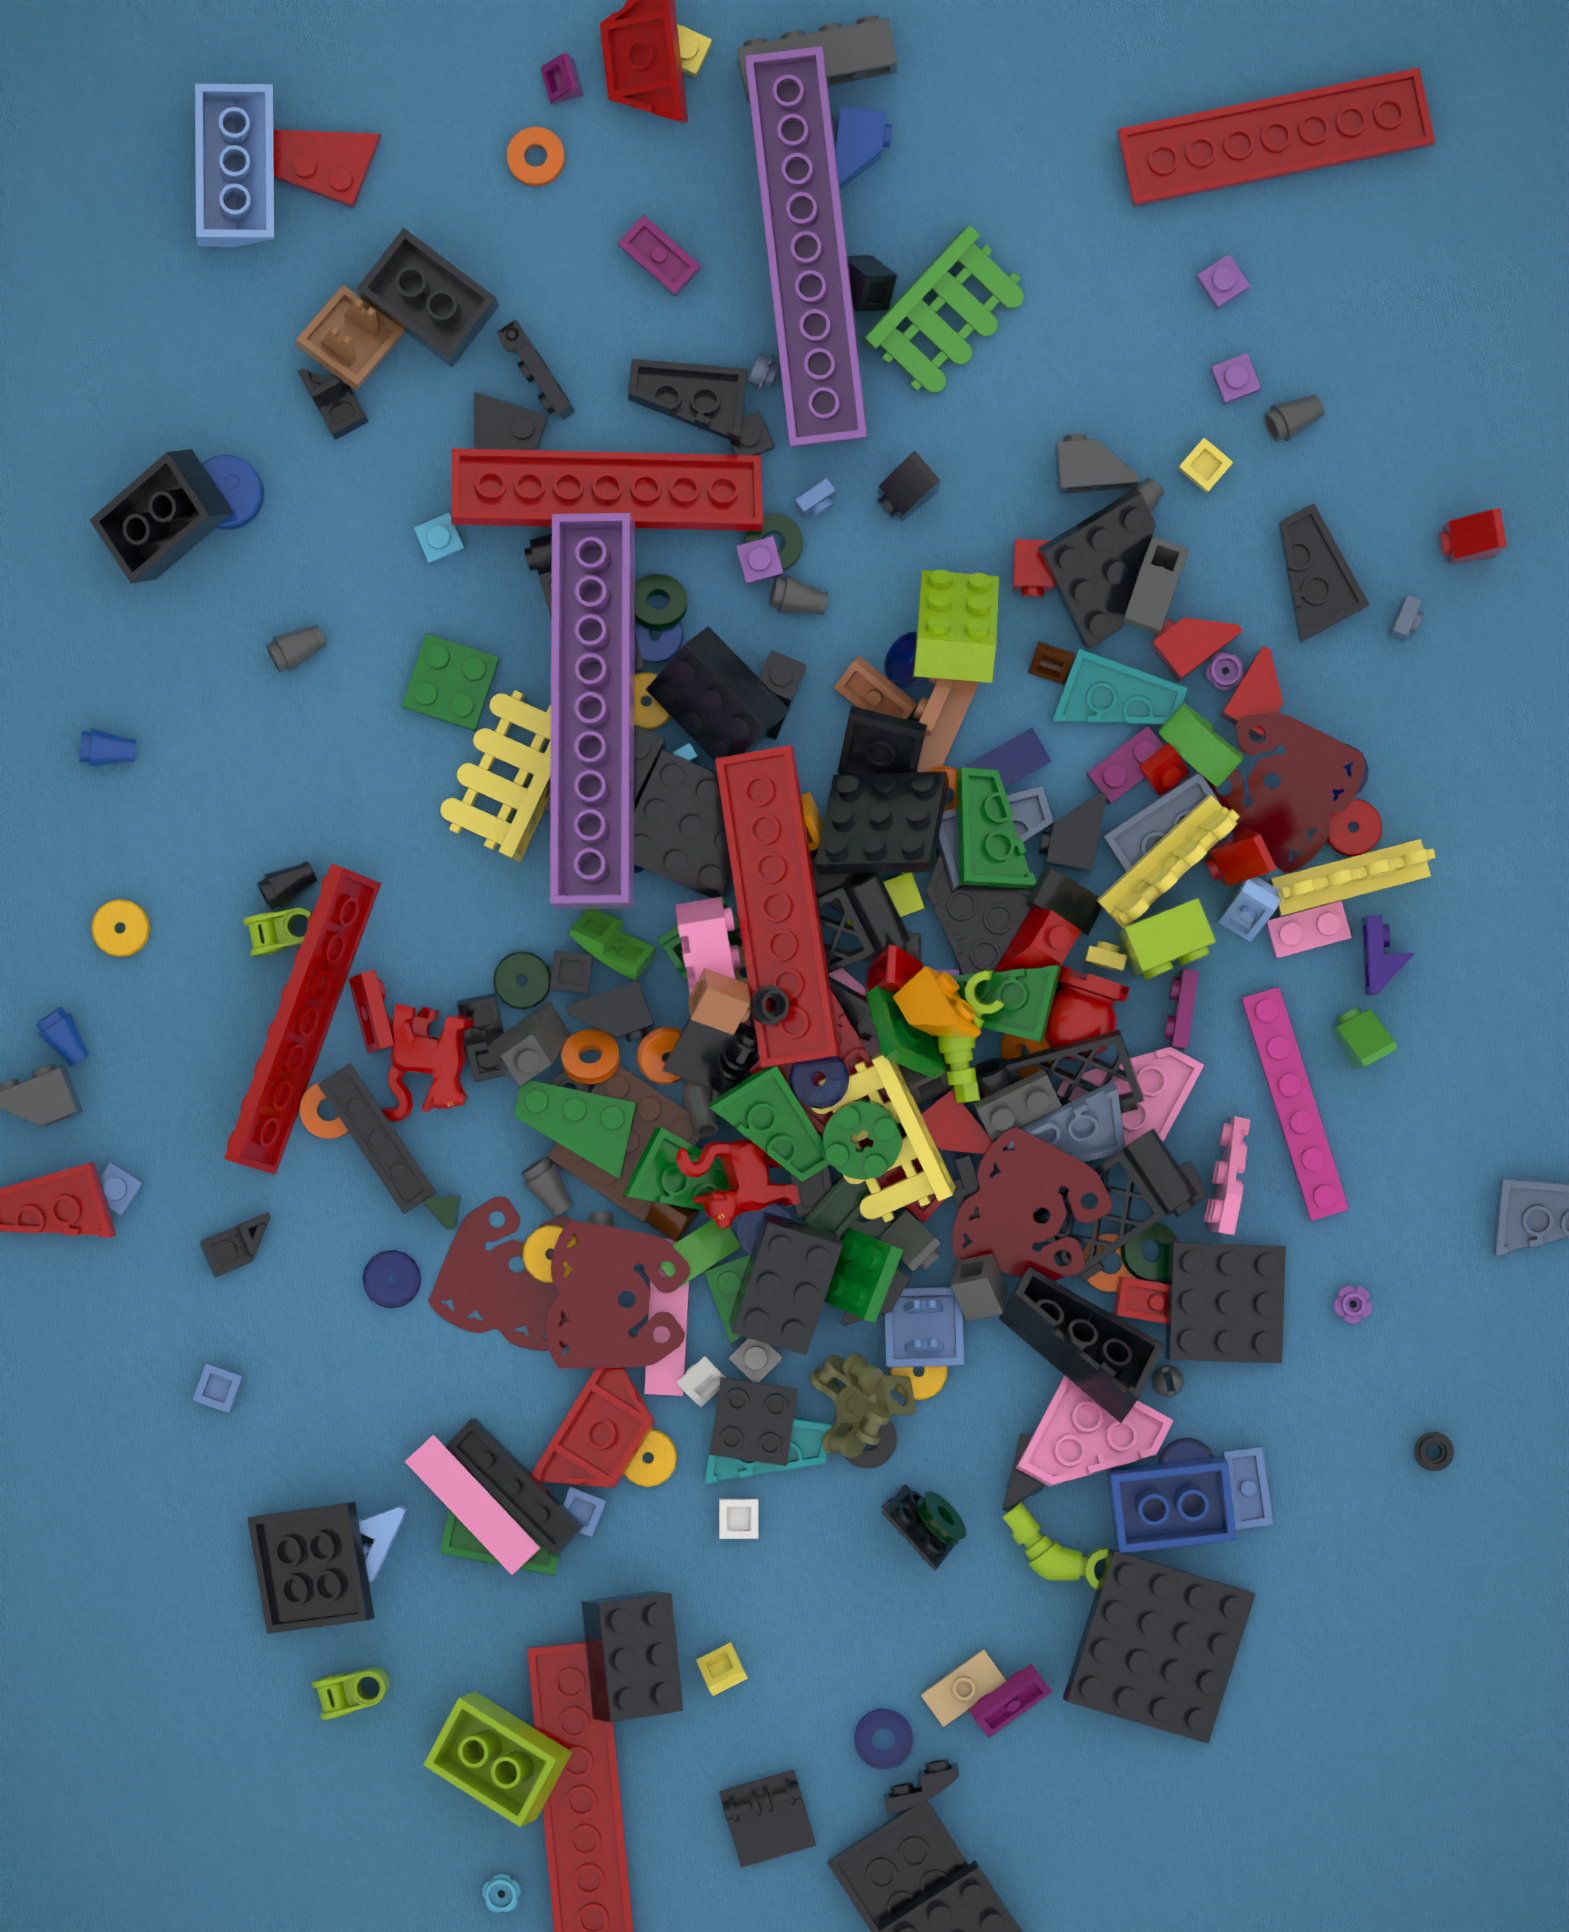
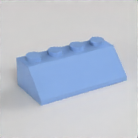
[195,83,274,247]

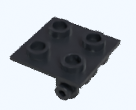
[663,1018,758,1100]
[710,1377,798,1466]
[881,1484,954,1571]
[719,1770,816,1867]

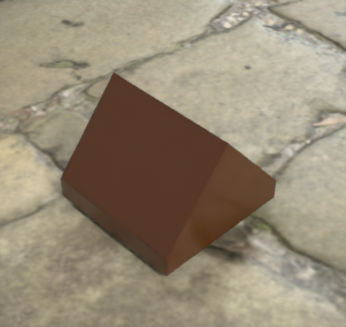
[1028,641,1075,685]
[645,1202,699,1243]

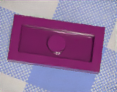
[618,215,701,297]
[1086,726,1164,805]
[1164,969,1199,1049]
[968,1664,1052,1738]

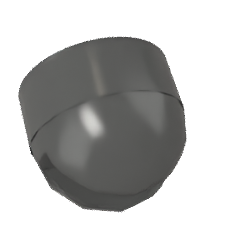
[1152,1365,1184,1397]

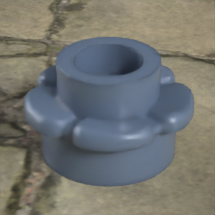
[747,353,779,390]

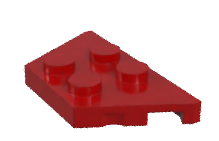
[600,0,688,123]
[531,1368,656,1488]

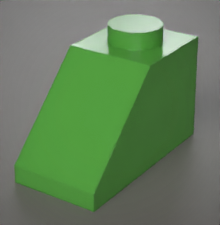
[1332,1006,1398,1069]

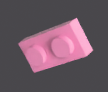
[1266,901,1352,959]

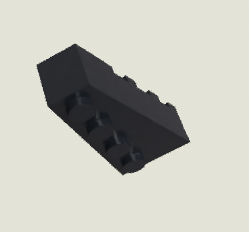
[999,1267,1164,1423]

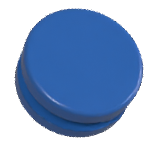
[202,455,264,530]

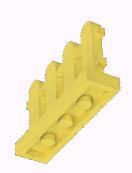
[440,690,551,863]
[1096,794,1240,929]
[1270,839,1436,917]
[810,1052,956,1223]

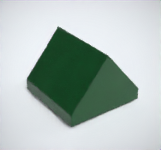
[424,1196,461,1230]

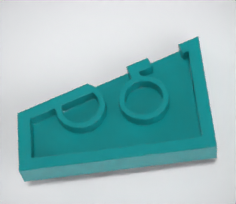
[1052,648,1188,724]
[704,1408,831,1485]

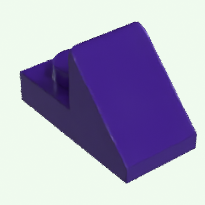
[1362,915,1415,995]

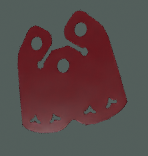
[1204,713,1365,873]
[952,1127,1112,1281]
[428,1196,579,1351]
[546,1220,690,1369]

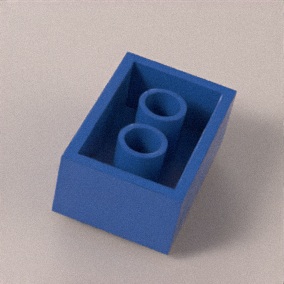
[1107,1456,1237,1553]

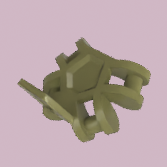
[809,1353,917,1458]

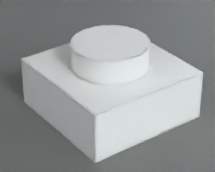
[676,1356,726,1407]
[719,1498,759,1539]

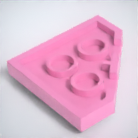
[1056,1047,1204,1147]
[1203,1116,1250,1235]
[1016,1375,1174,1487]

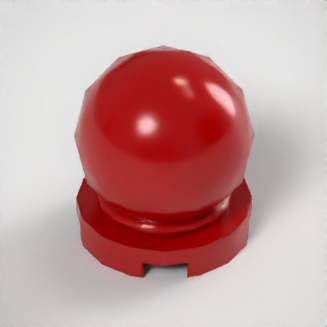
[1044,965,1131,1061]

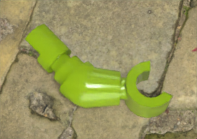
[938,970,1006,1103]
[1002,1502,1109,1590]

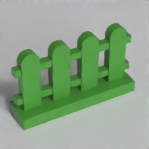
[860,225,1024,393]

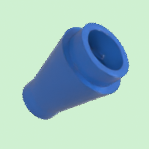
[79,728,136,766]
[36,1007,89,1066]

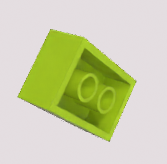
[914,570,999,683]
[1116,898,1216,980]
[423,1691,572,1827]

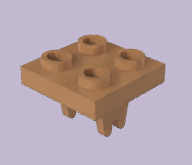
[295,285,404,391]

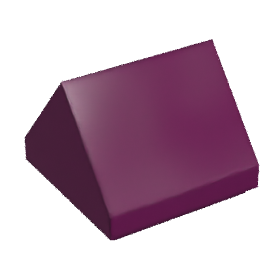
[540,53,584,104]

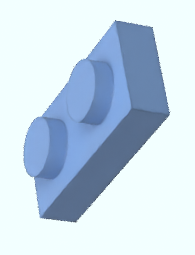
[1222,1446,1273,1530]

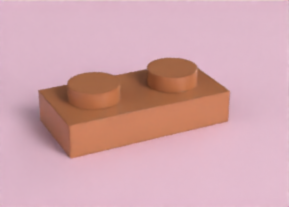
[833,656,918,719]

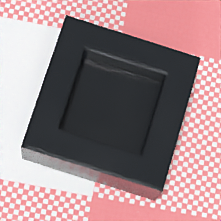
[729,411,774,455]
[550,950,593,994]

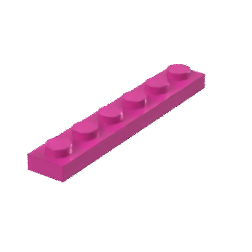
[1241,987,1349,1221]

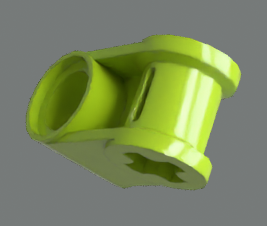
[243,908,312,957]
[311,1666,391,1721]

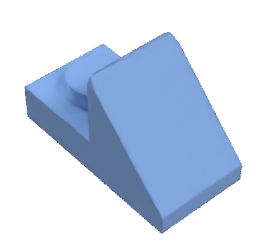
[1218,877,1281,942]
[358,1505,409,1582]

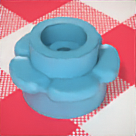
[482,1874,521,1913]

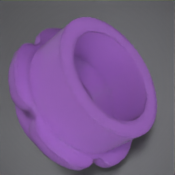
[1206,652,1244,690]
[1333,1285,1372,1324]

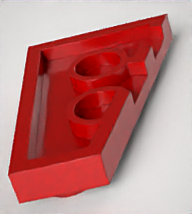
[273,130,381,208]
[0,1161,116,1238]

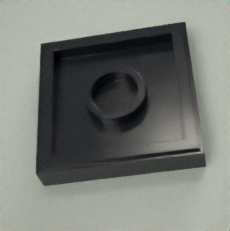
[837,706,927,774]

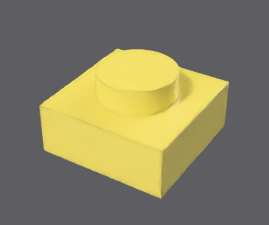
[677,24,712,78]
[1178,438,1233,493]
[1083,941,1127,972]
[696,1642,748,1696]

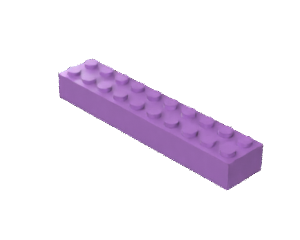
[745,46,868,448]
[550,513,635,909]

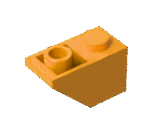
[893,966,982,1038]

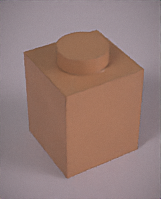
[688,968,751,1035]

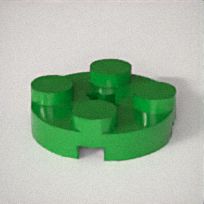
[823,1100,903,1180]

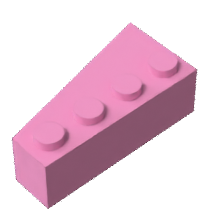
[675,897,752,1027]

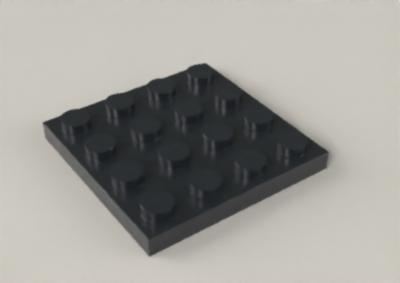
[1062,1548,1256,1744]

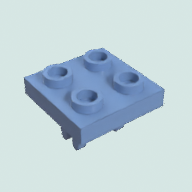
[885,1287,964,1368]

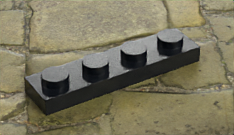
[317,1063,436,1214]
[446,1418,584,1556]

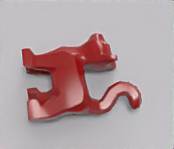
[382,1003,475,1123]
[676,1139,801,1229]

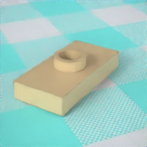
[920,1648,1007,1727]

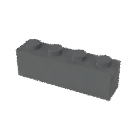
[737,16,897,102]

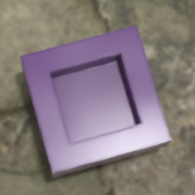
[1196,254,1250,309]
[1210,353,1261,405]
[736,536,783,585]

